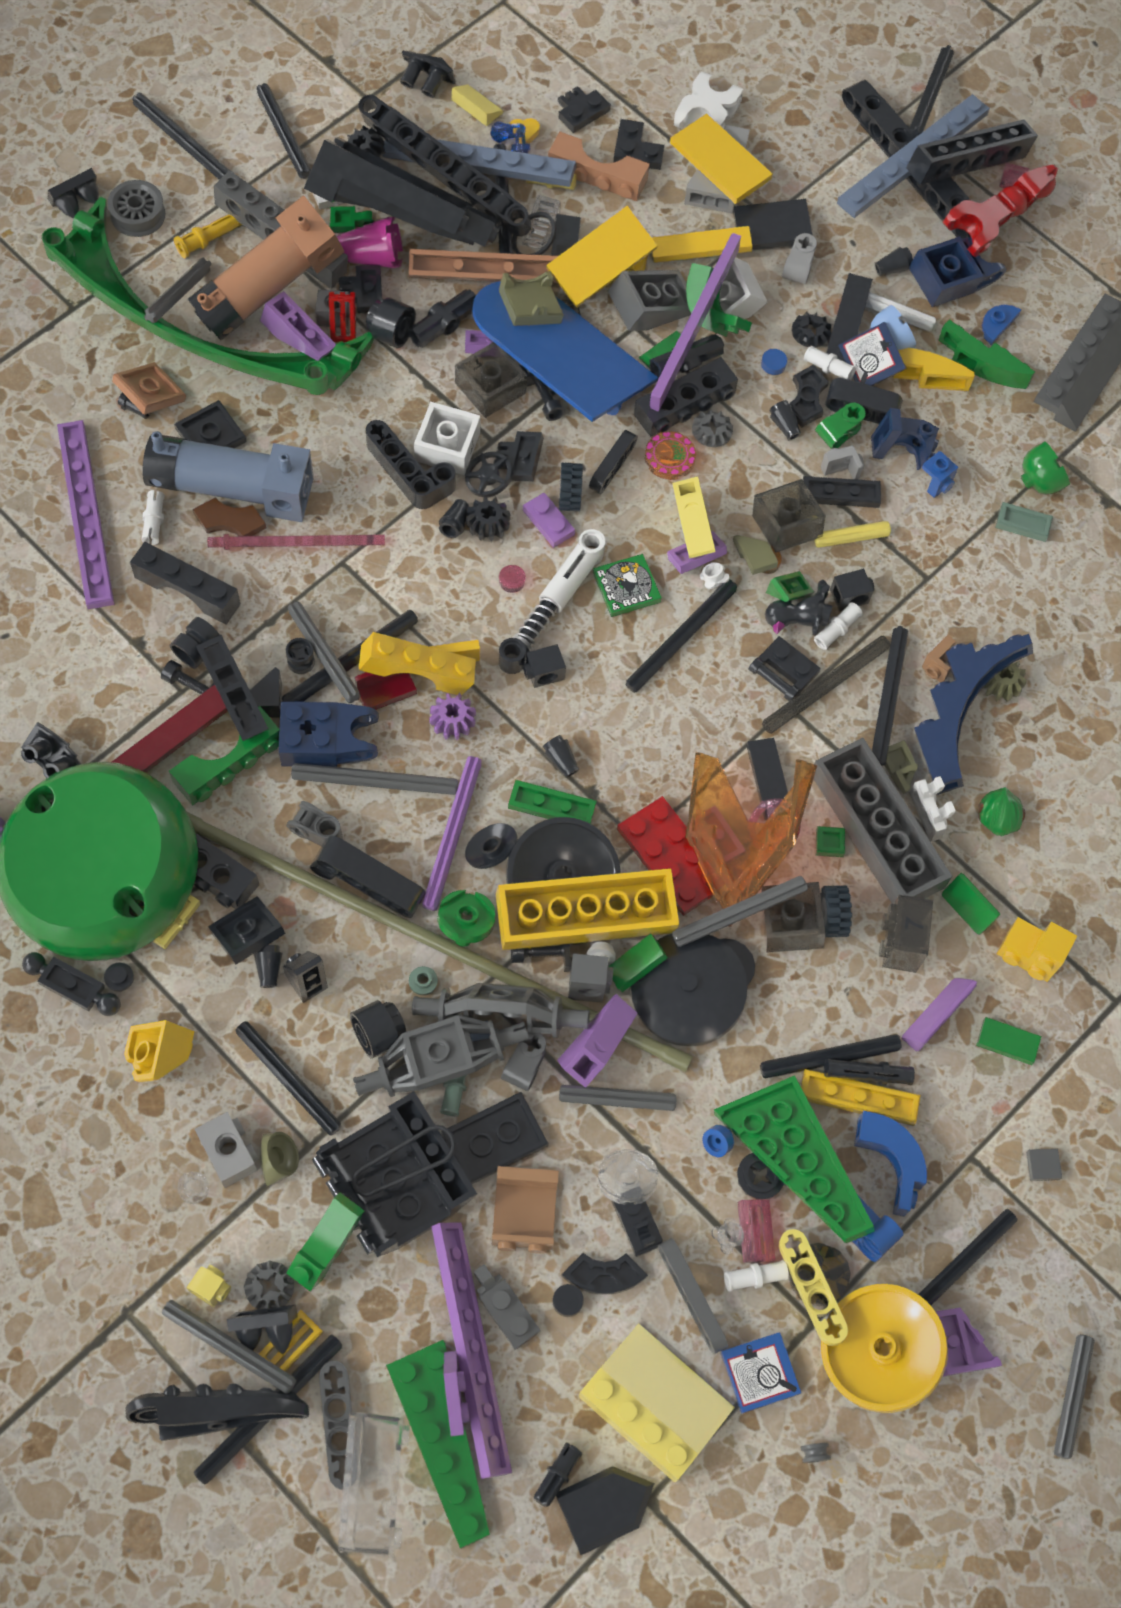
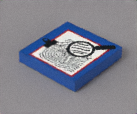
[721,1332,801,1414]

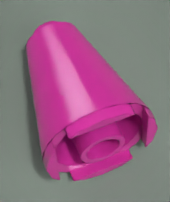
[336,217,403,268]

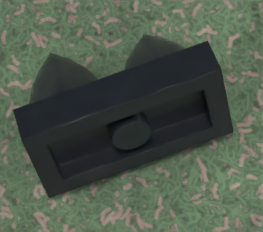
[47,168,99,219]
[227,1304,298,1354]

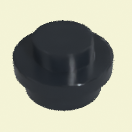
[104,962,134,992]

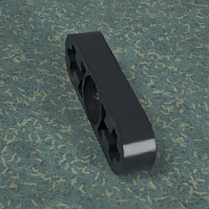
[589,430,638,494]

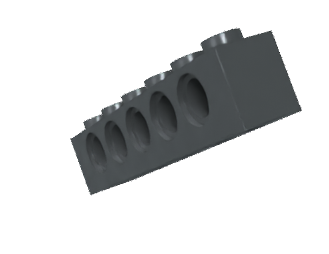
[214,170,348,289]

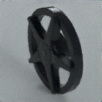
[465,452,513,497]

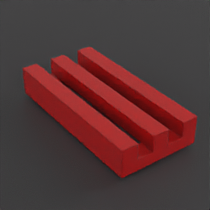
[329,292,357,342]

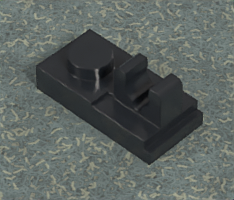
[611,1187,663,1257]

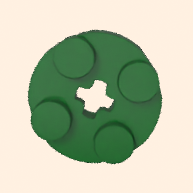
[437,890,495,947]

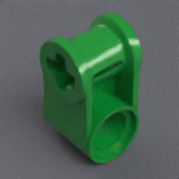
[815,403,865,449]

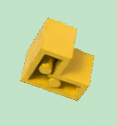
[996,917,1077,982]

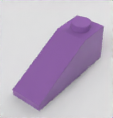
[260,291,336,361]

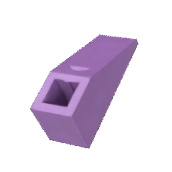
[557,994,638,1088]

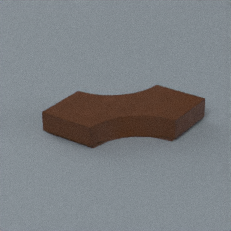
[193,497,266,541]

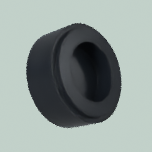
[552,1284,584,1317]

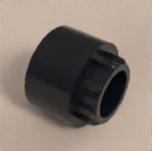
[366,297,416,349]
[350,1000,406,1059]

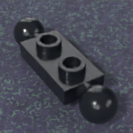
[22,952,121,1016]

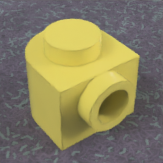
[186,1265,231,1308]

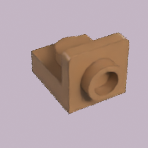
[922,635,956,683]

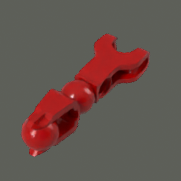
[942,164,1058,257]

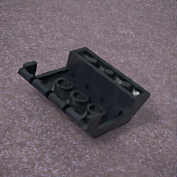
[312,1091,477,1258]

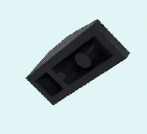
[283,951,328,1003]

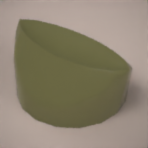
[260,1132,299,1187]

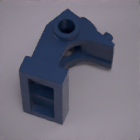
[871,408,939,470]

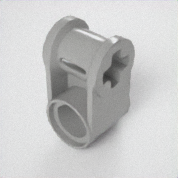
[782,233,817,284]

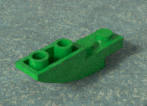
[938,319,1035,389]

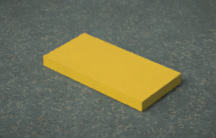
[670,113,773,204]
[546,206,658,308]

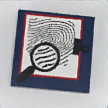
[838,322,907,386]

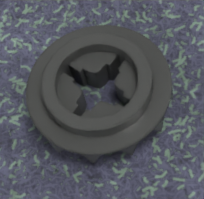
[692,409,733,447]
[244,1260,294,1309]

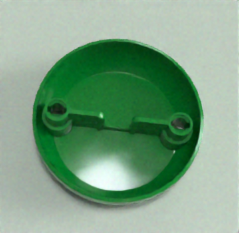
[0,762,198,961]

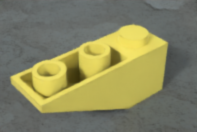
[672,477,715,558]

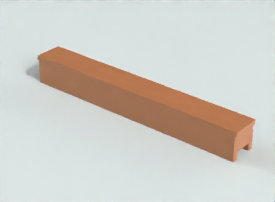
[409,249,608,287]

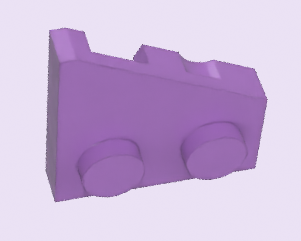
[935,1308,1002,1377]
[444,1351,470,1436]

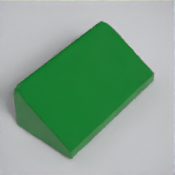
[941,872,1000,935]

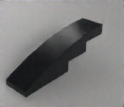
[826,273,873,362]
[196,634,269,742]

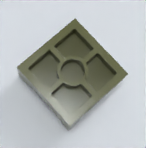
[499,271,563,326]

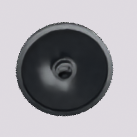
[506,817,621,884]
[631,934,747,1046]

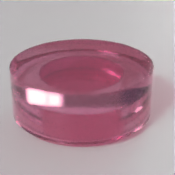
[499,565,526,593]

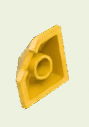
[124,1020,195,1082]

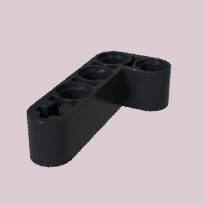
[366,420,456,509]
[310,836,426,918]

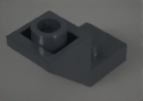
[551,214,581,256]

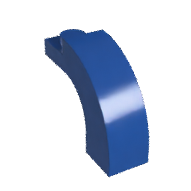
[854,1111,927,1217]

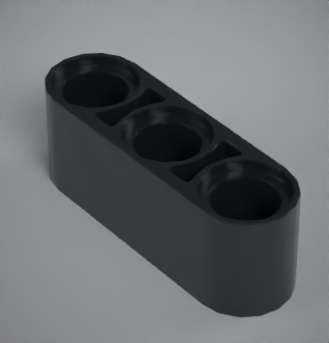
[825,378,903,424]

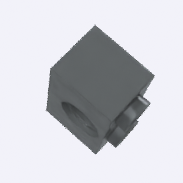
[568,954,613,1003]

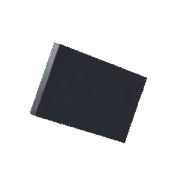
[733,199,813,250]
[441,1092,549,1184]

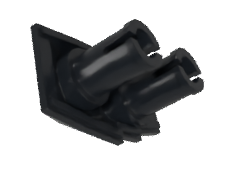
[399,50,456,98]
[21,722,81,778]

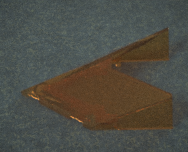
[686,752,817,927]

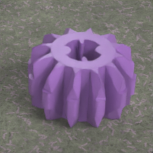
[429,693,476,741]

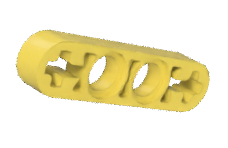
[779,1229,848,1346]

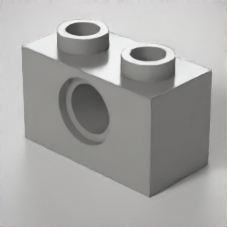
[195,1112,259,1188]

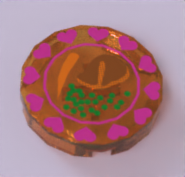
[644,431,696,480]

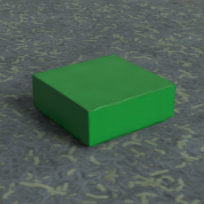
[816,826,845,858]

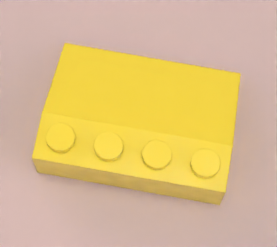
[578,1323,735,1483]

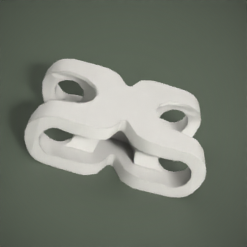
[674,71,743,129]

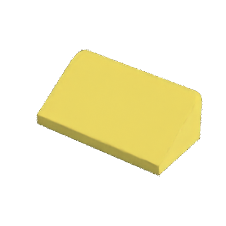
[452,84,503,126]

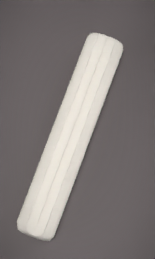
[865,292,936,331]

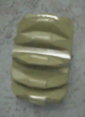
[983,661,1027,702]

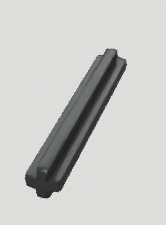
[559,1085,677,1111]
[1054,1334,1095,1459]

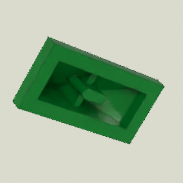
[766,571,814,602]

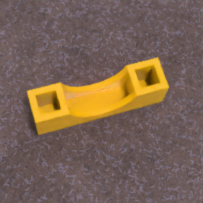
[359,632,476,695]

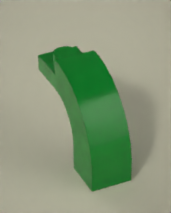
[686,263,752,338]

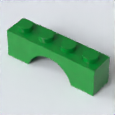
[169,706,280,806]

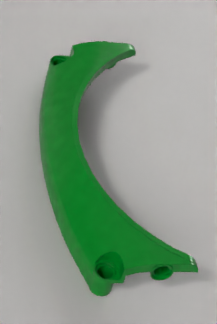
[42,197,374,395]

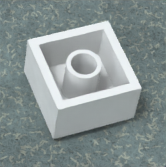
[414,402,480,475]

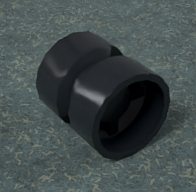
[169,617,220,669]

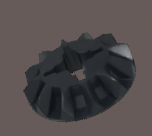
[791,311,832,348]
[737,1153,784,1200]

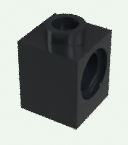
[830,568,875,612]
[523,644,566,688]

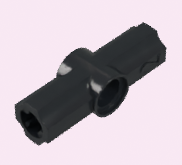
[408,289,476,348]
[649,333,725,381]

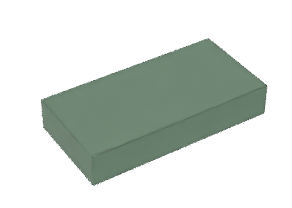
[995,502,1053,542]

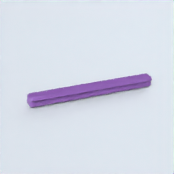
[422,756,482,911]

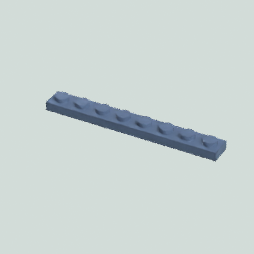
[837,94,990,218]
[382,136,576,187]

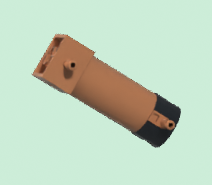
[188,195,345,341]

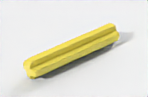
[814,521,891,548]

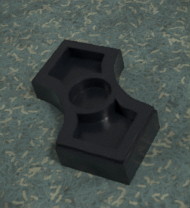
[789,364,829,428]

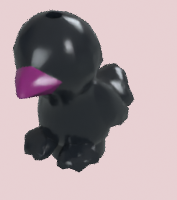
[765,580,833,636]

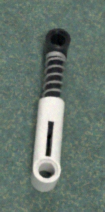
[499,529,605,674]

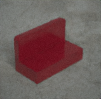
[354,672,417,710]

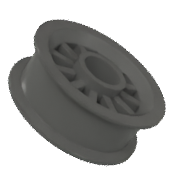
[108,180,166,237]

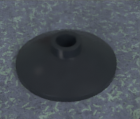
[465,823,518,869]

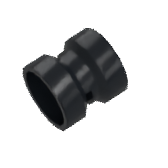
[285,638,315,674]

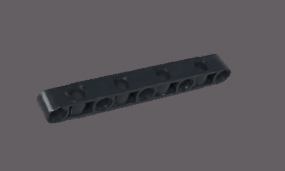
[842,79,971,239]
[358,94,532,237]

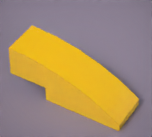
[893,348,974,391]

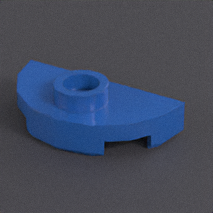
[981,304,1022,346]

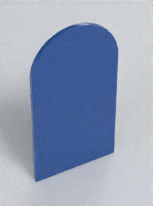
[472,281,658,422]

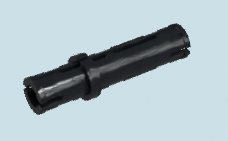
[824,1058,915,1085]

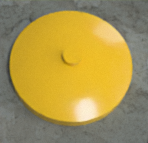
[821,1284,948,1413]

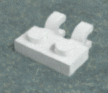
[910,776,956,842]

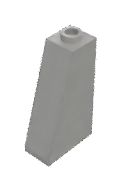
[684,125,750,214]

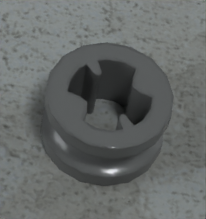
[801,1443,831,1463]

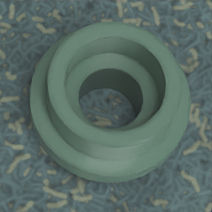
[409,966,438,995]

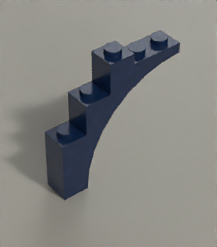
[914,634,1033,795]

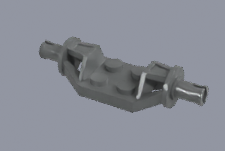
[412,983,590,1038]
[353,1015,530,1097]

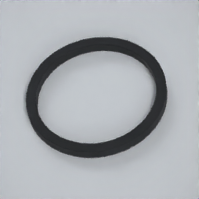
[512,212,557,255]

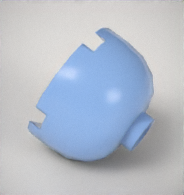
[870,305,916,350]

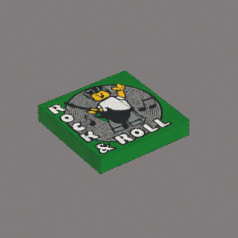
[593,554,662,617]

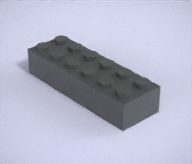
[810,738,953,913]

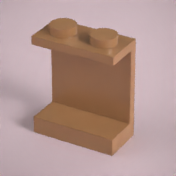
[492,1166,559,1254]

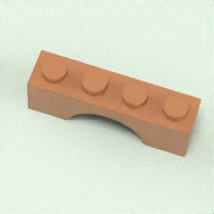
[548,131,650,201]

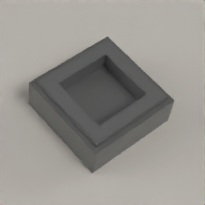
[1026,1149,1062,1181]

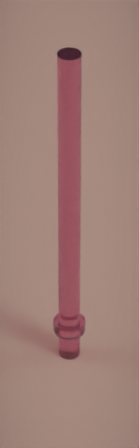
[207,534,385,550]

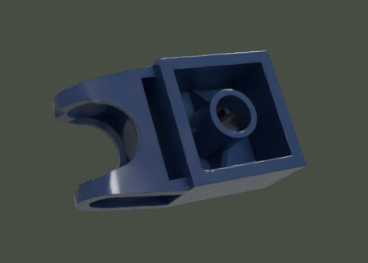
[909,236,1007,307]
[279,702,379,767]

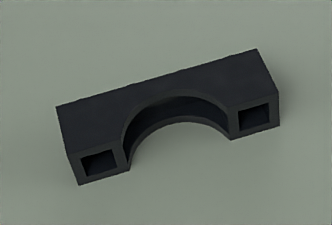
[130,541,241,625]

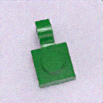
[330,206,374,233]

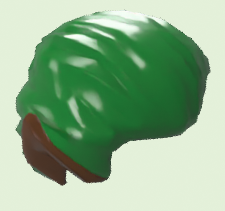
[978,787,1025,837]

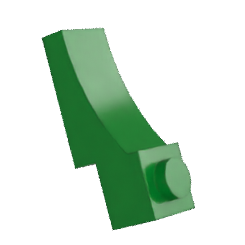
[287,1193,364,1292]

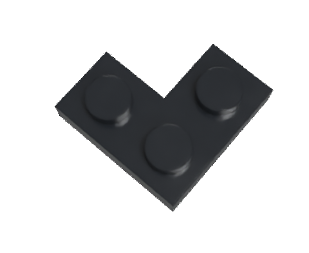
[613,119,665,170]

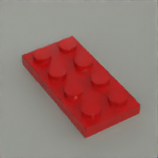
[617,796,730,916]

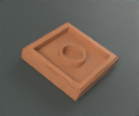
[112,362,186,415]

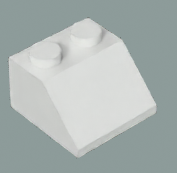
[720,257,768,319]

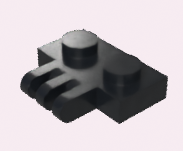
[557,86,611,133]
[338,265,382,313]
[493,431,544,482]

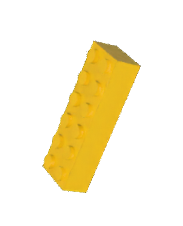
[496,869,679,950]

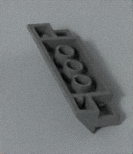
[1034,293,1121,432]

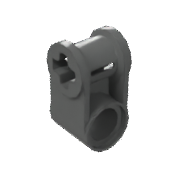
[286,801,343,846]
[501,1033,546,1092]

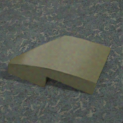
[733,535,778,575]
[884,740,918,794]

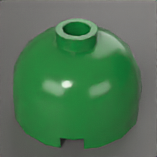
[1020,441,1070,495]

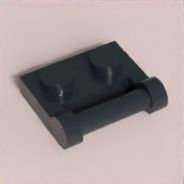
[748,636,821,703]

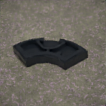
[561,1253,648,1295]

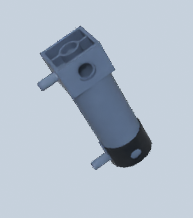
[142,431,314,522]

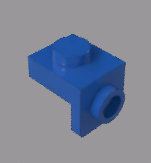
[922,451,959,498]

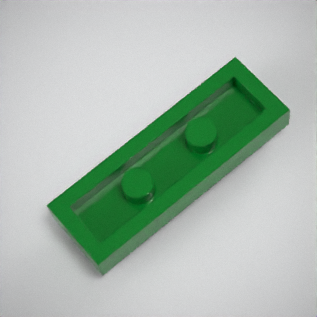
[508,780,597,824]

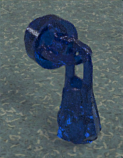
[490,121,531,154]

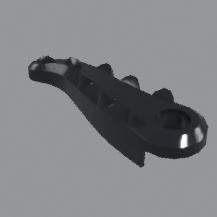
[125,1384,310,1441]

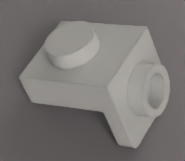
[821,445,864,479]

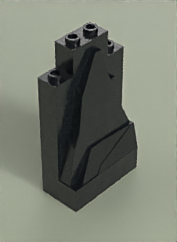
[304,137,500,247]

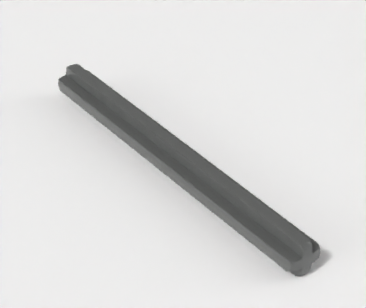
[291,763,458,795]

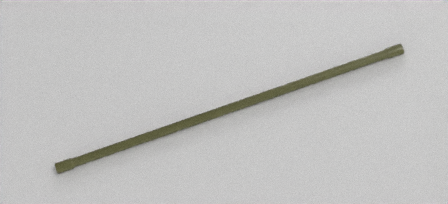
[187,812,693,1072]

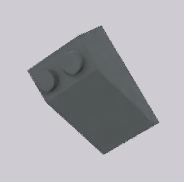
[608,270,691,331]

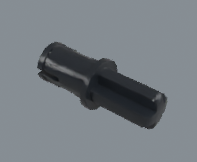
[534,1442,583,1507]

